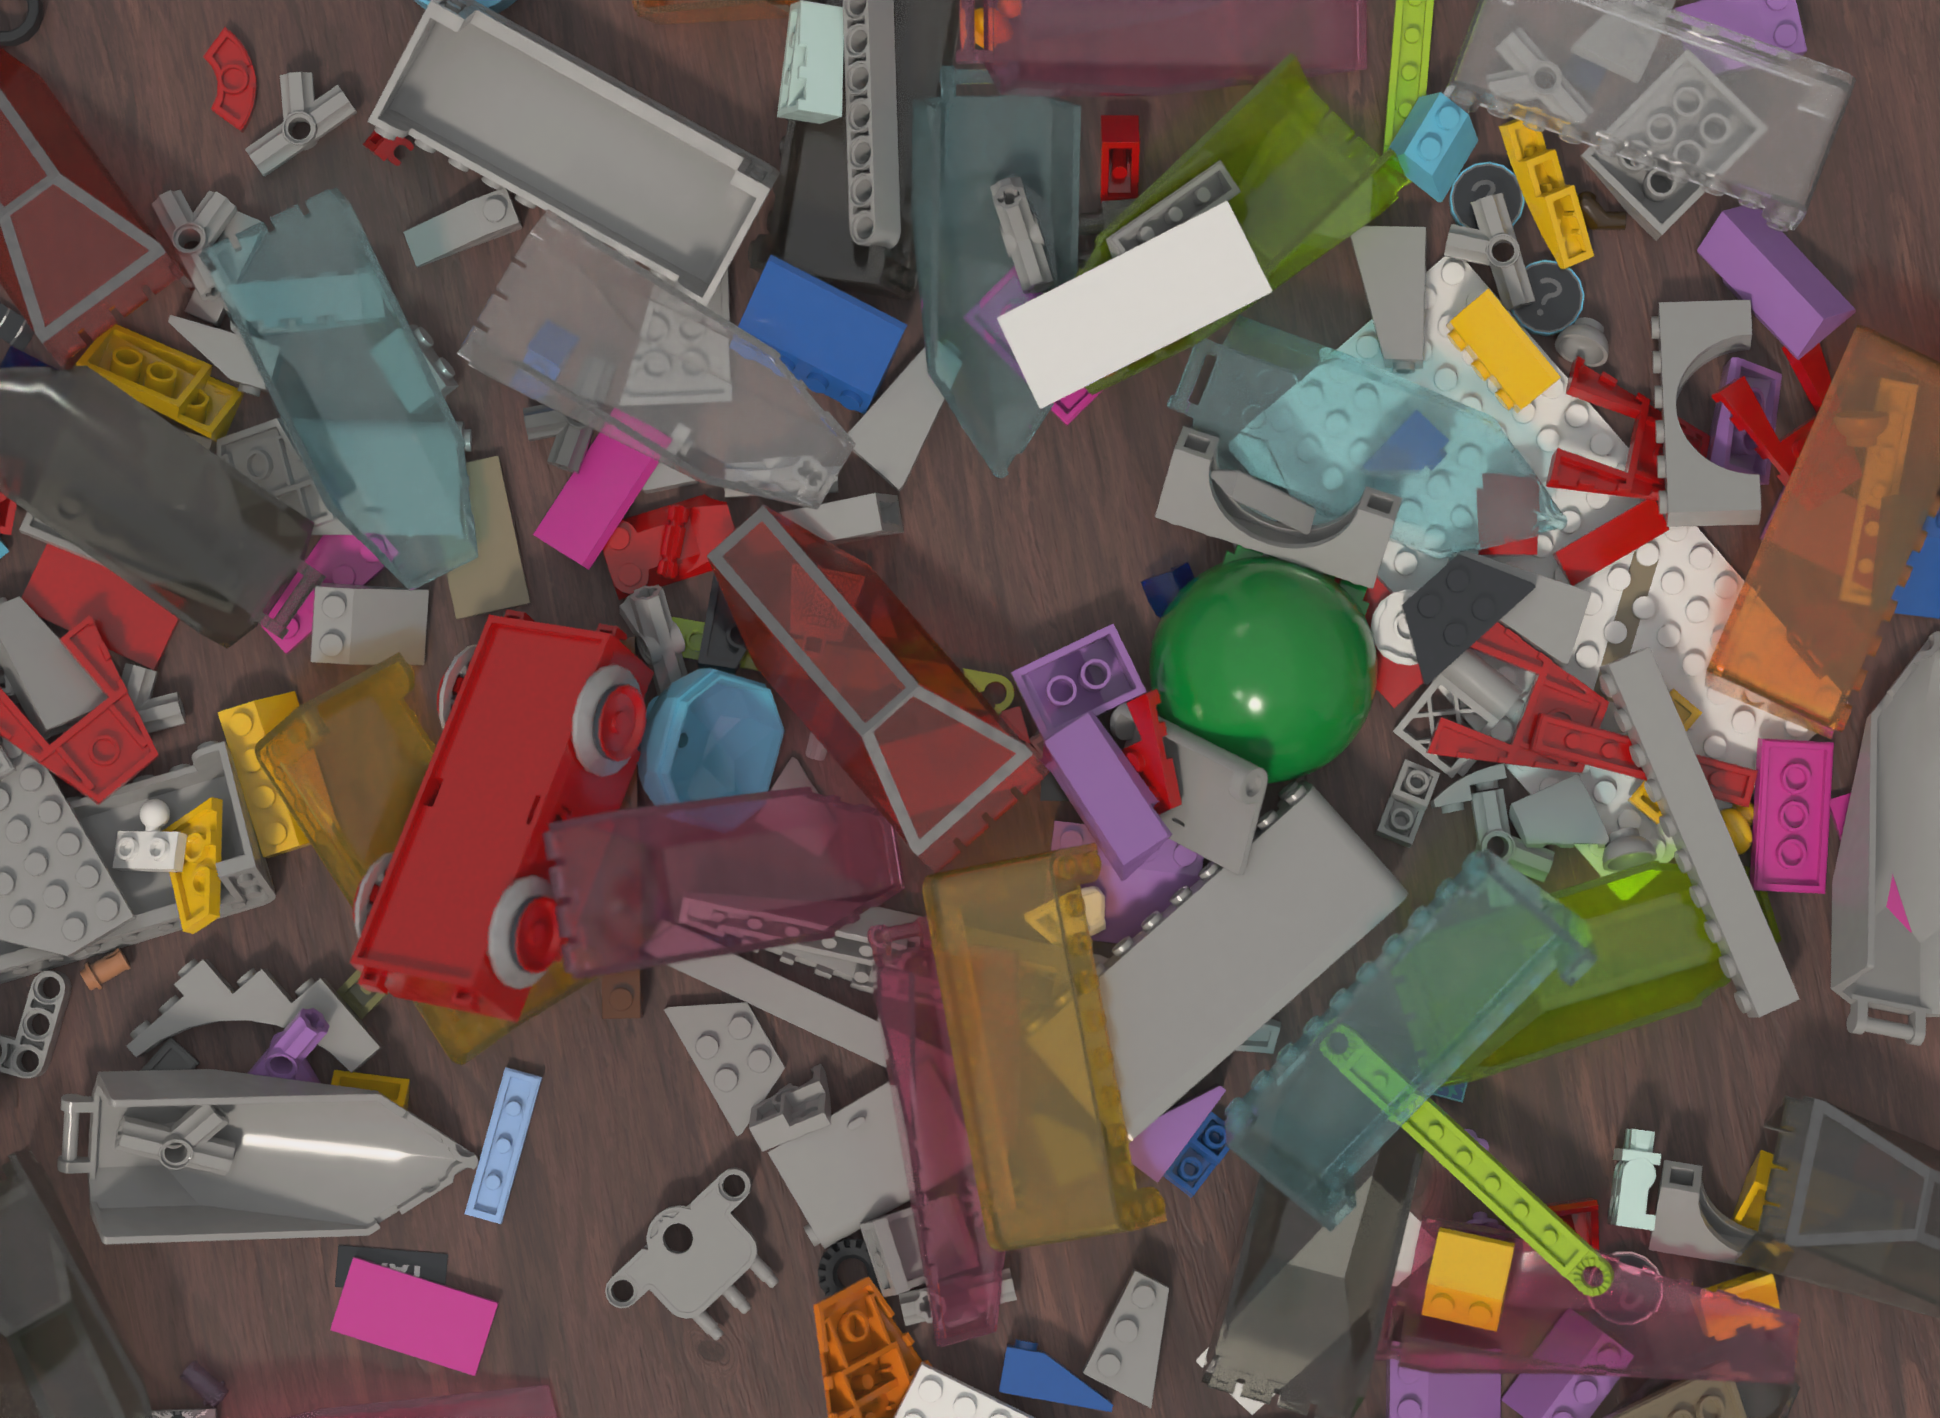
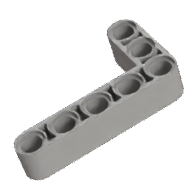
[0,971,72,1078]

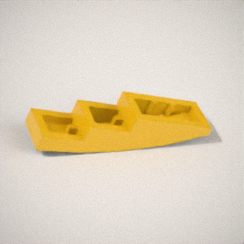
[1499,113,1594,269]

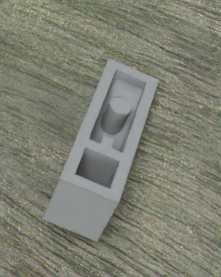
[403,188,523,268]
[168,315,284,397]

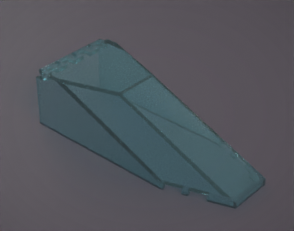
[198,187,478,591]

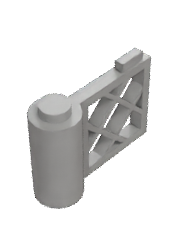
[1393,648,1524,778]

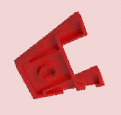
[1121,689,1182,815]

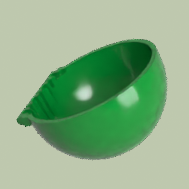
[1149,544,1378,783]

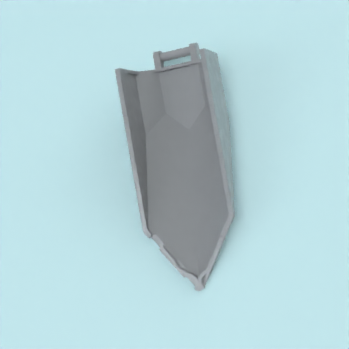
[1831,631,1940,1046]
[57,1069,478,1244]

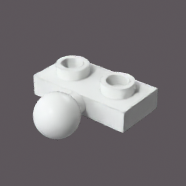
[113,799,187,872]

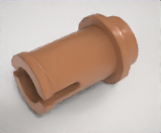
[79,947,131,991]

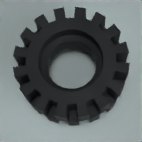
[818,1238,881,1297]

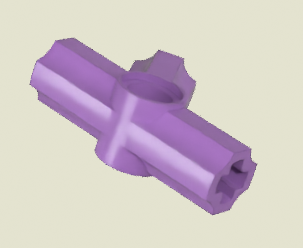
[247,1008,329,1083]

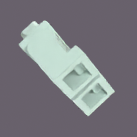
[1607,1129,1661,1231]

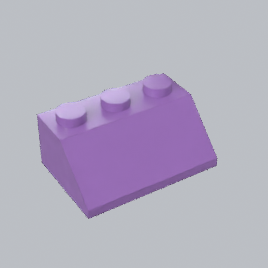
[1501,1308,1635,1418]

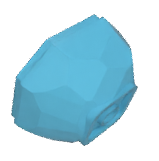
[637,668,785,831]

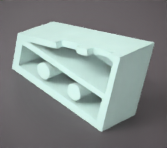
[777,0,844,124]

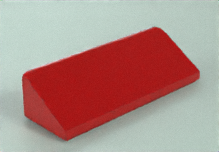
[1552,499,1670,586]

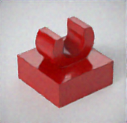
[362,131,414,166]

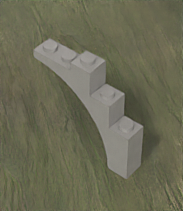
[126,959,384,1072]

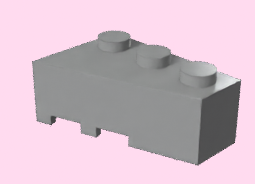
[1082,1268,1169,1408]

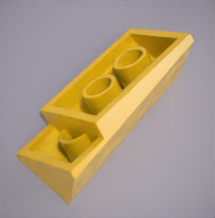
[75,322,244,442]

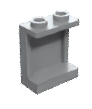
[859,1194,977,1297]

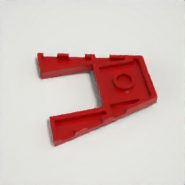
[1711,343,1862,512]
[1546,356,1711,501]
[0,615,159,805]
[1425,622,1610,773]

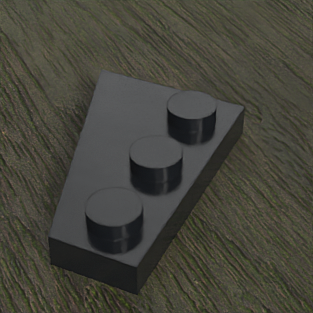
[697,565,790,675]

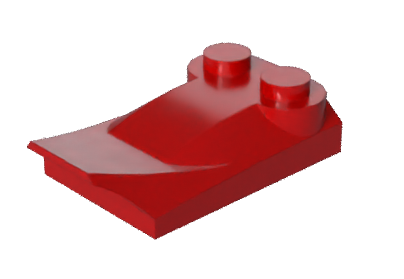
[602,494,740,600]

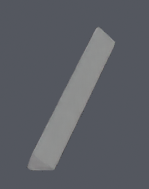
[1106,160,1241,259]

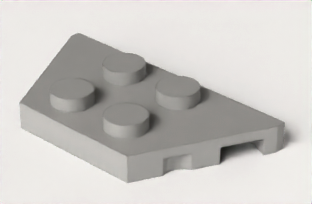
[664,1002,786,1136]

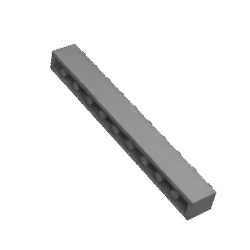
[1599,647,1800,1018]

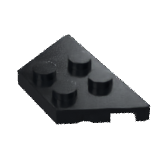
[1401,554,1536,686]

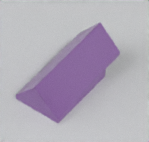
[1697,202,1856,360]
[1706,357,1782,485]
[1042,711,1173,881]

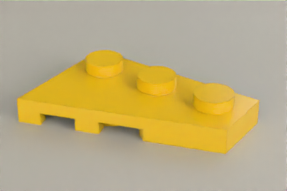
[162,797,223,934]

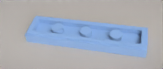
[465,1067,543,1224]

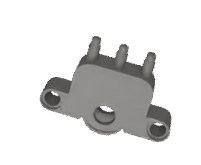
[605,1167,779,1340]

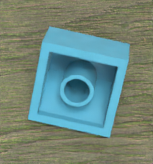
[1383,92,1479,202]

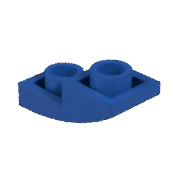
[1163,1111,1241,1198]

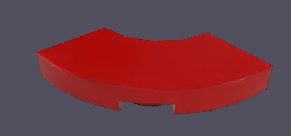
[203,27,257,133]

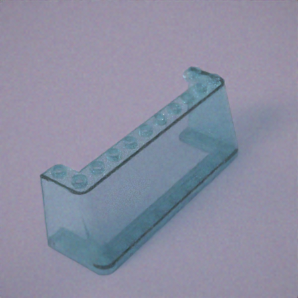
[1224,849,1598,1232]

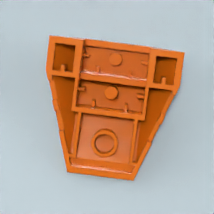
[813,1277,932,1418]

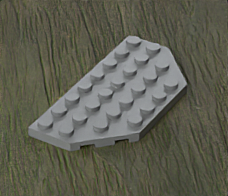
[0,685,136,958]

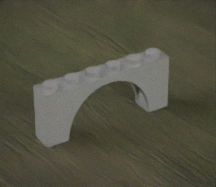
[1651,300,1761,527]
[1155,426,1403,589]
[1649,1160,1894,1288]

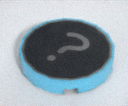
[1448,162,1525,230]
[1511,260,1584,336]

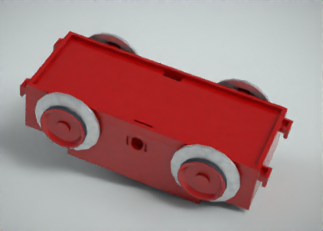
[350,609,654,1022]

